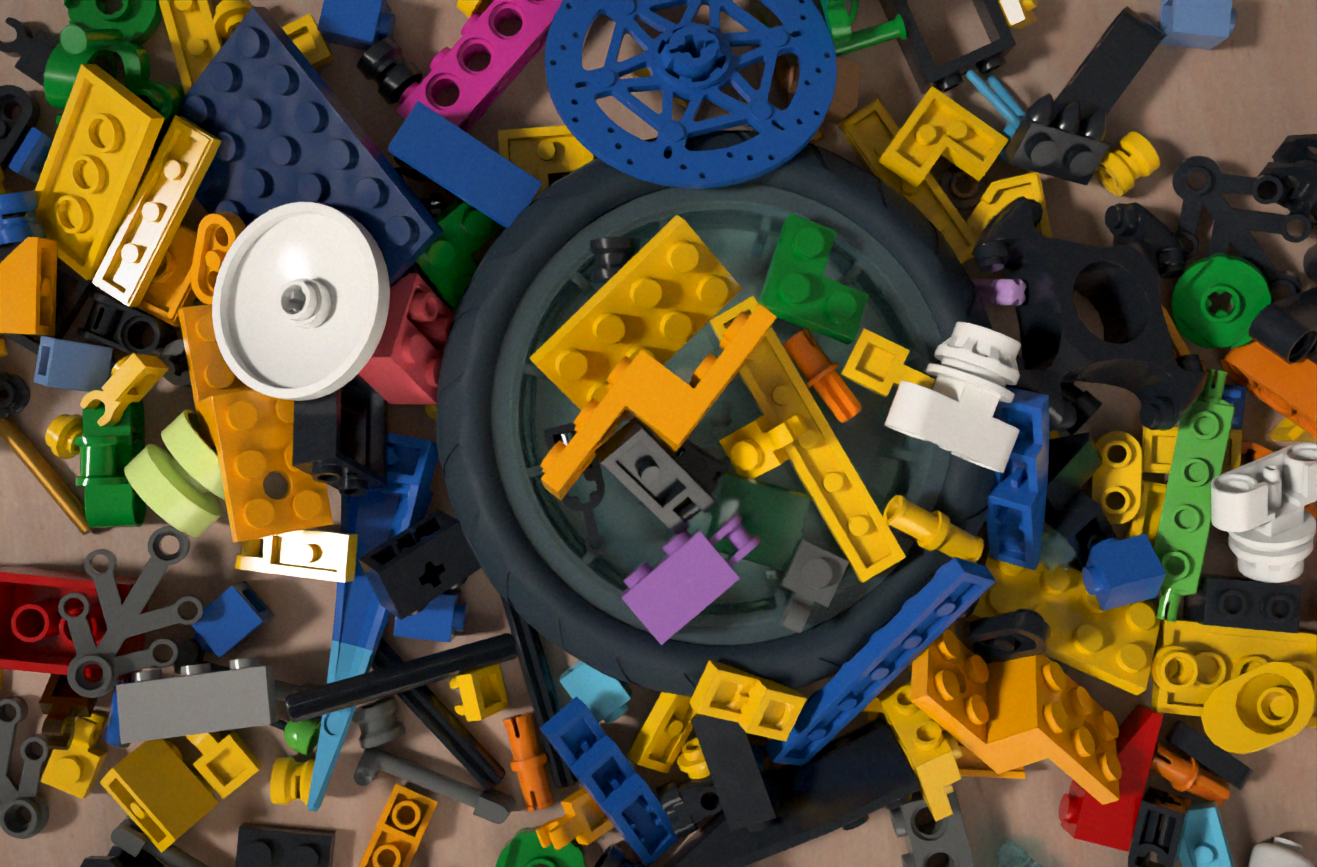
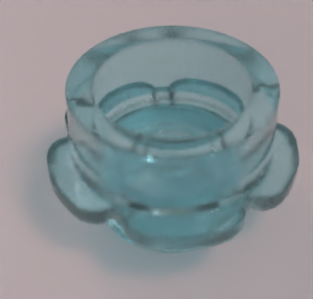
[1039,529,1077,572]

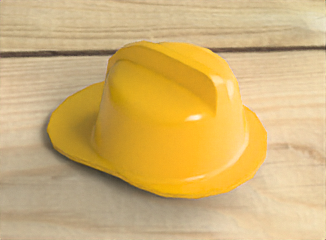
[1201,661,1316,754]

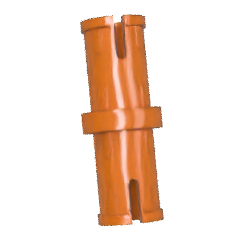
[503,712,555,812]

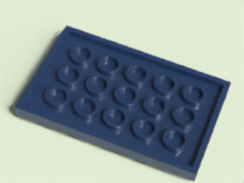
[154,7,444,288]

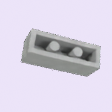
[116,657,279,744]

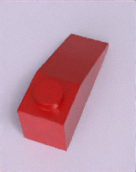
[1059,704,1163,852]

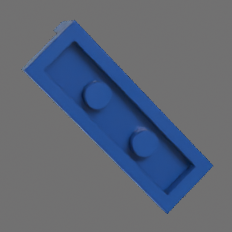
[388,101,542,228]

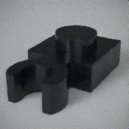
[0,17,60,87]

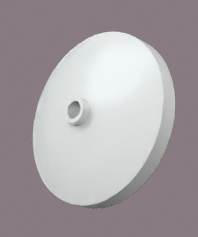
[212,202,390,401]

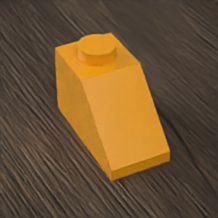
[0,237,58,336]

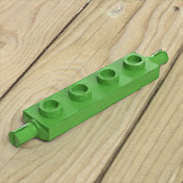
[1154,369,1236,622]

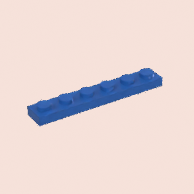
[764,557,996,766]

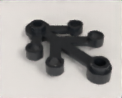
[1172,155,1312,303]

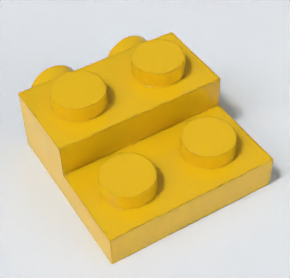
[878,681,963,821]

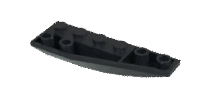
[663,717,921,867]

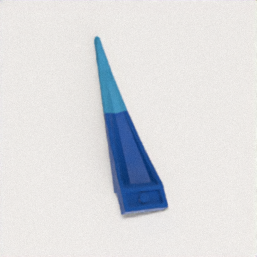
[307,432,438,811]

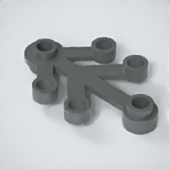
[58,526,205,698]
[0,696,53,839]

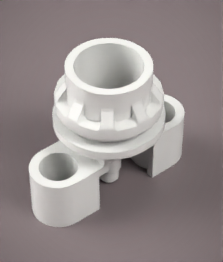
[884,322,1021,473]
[1211,443,1317,583]

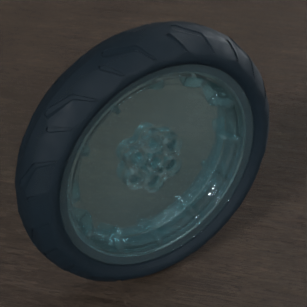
[436,130,995,697]

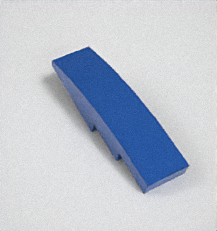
[986,386,1050,570]
[540,696,679,867]

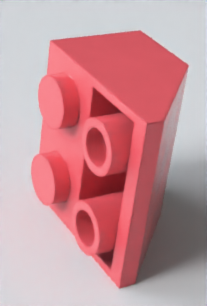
[358,273,454,405]

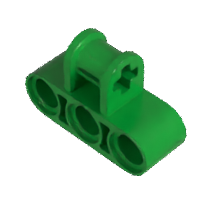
[74,399,146,528]

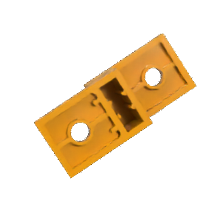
[178,304,333,543]
[540,304,777,500]
[910,629,1122,805]

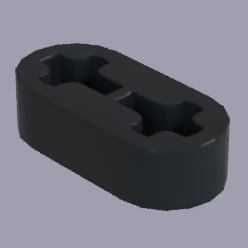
[1165,720,1254,790]

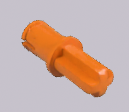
[783,328,862,423]
[1150,741,1231,807]

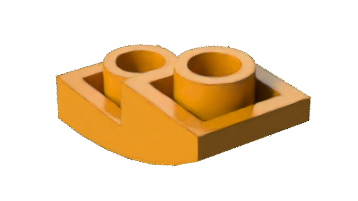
[358,783,438,867]

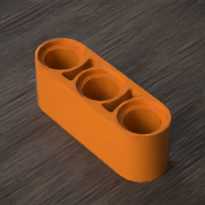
[1220,339,1317,439]

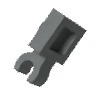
[779,540,849,634]

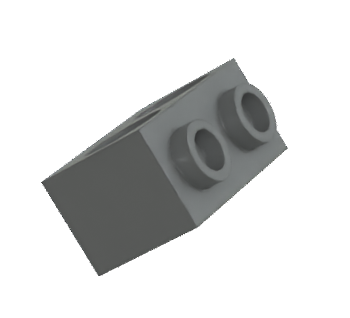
[889,788,975,867]

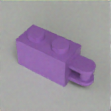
[621,513,761,645]

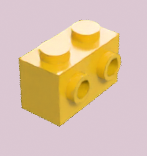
[100,739,219,853]

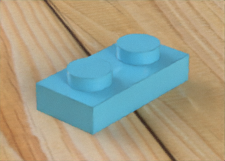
[1179,801,1235,867]

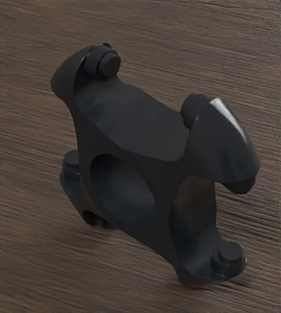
[972,196,1209,432]

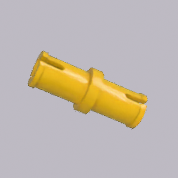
[883,495,984,563]

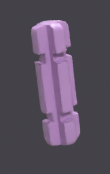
[971,279,1027,305]

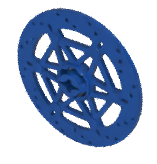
[545,0,837,189]

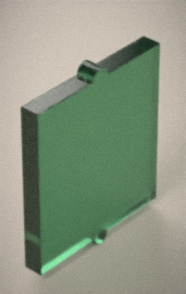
[706,471,811,572]

